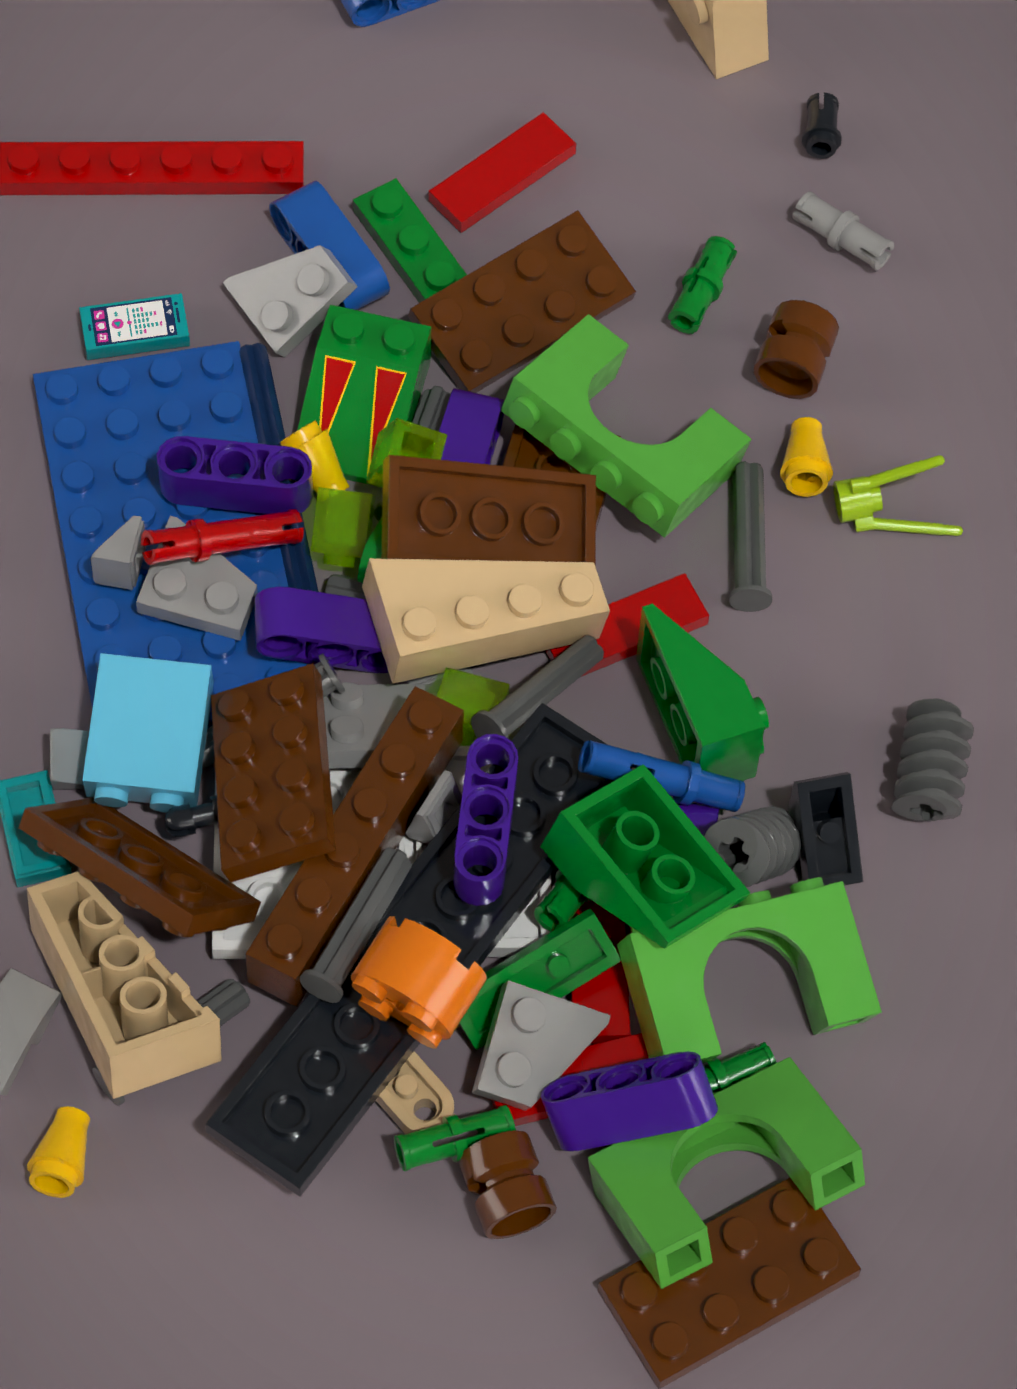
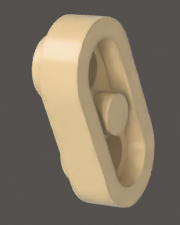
[376,1051,454,1134]

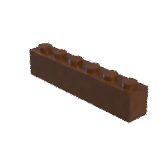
[245,686,464,1007]

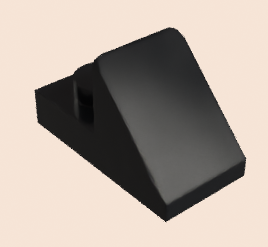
[787,772,863,886]

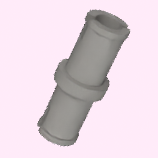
[793,191,894,270]

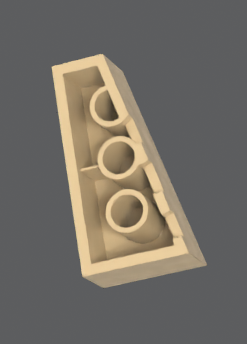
[667,0,769,79]
[362,558,610,684]
[27,871,222,1099]

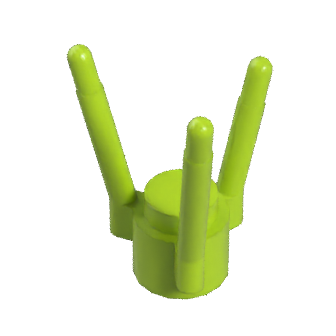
[833,455,963,536]

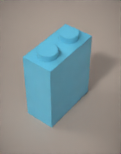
[82,653,214,813]

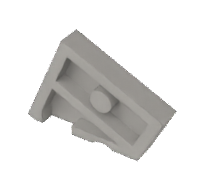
[223,245,358,357]
[136,516,258,641]
[323,682,425,769]
[472,980,611,1111]

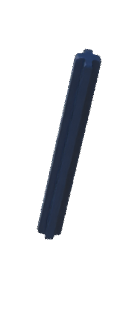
[239,343,319,592]

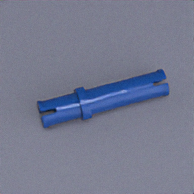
[578,740,745,812]

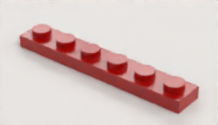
[0,141,304,195]

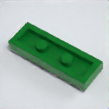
[353,178,467,303]
[460,908,621,1050]

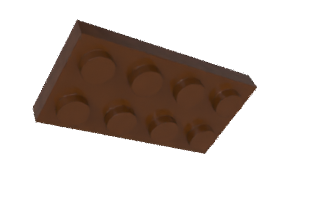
[408,210,636,393]
[381,455,596,567]
[211,663,336,883]
[18,797,261,937]
[598,1177,861,1389]

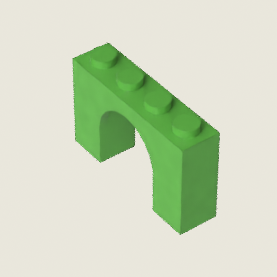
[501,314,752,538]
[617,877,882,1064]
[587,1057,865,1289]

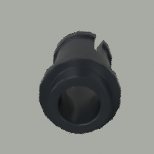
[802,92,842,159]

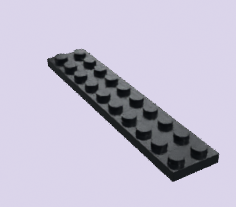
[205,703,632,1197]

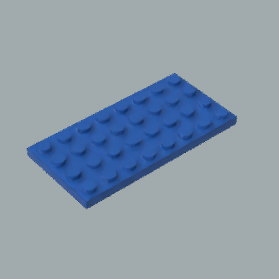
[33,341,307,728]

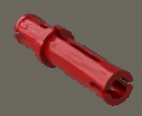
[141,509,304,565]

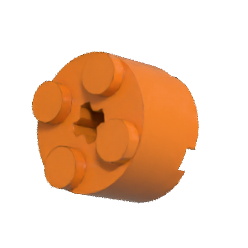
[351,916,487,1049]

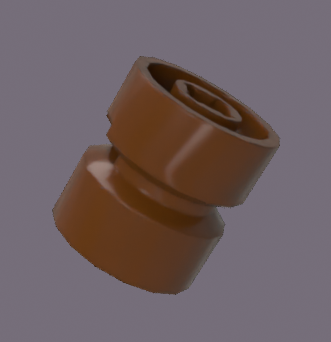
[753,300,839,399]
[458,1130,557,1239]

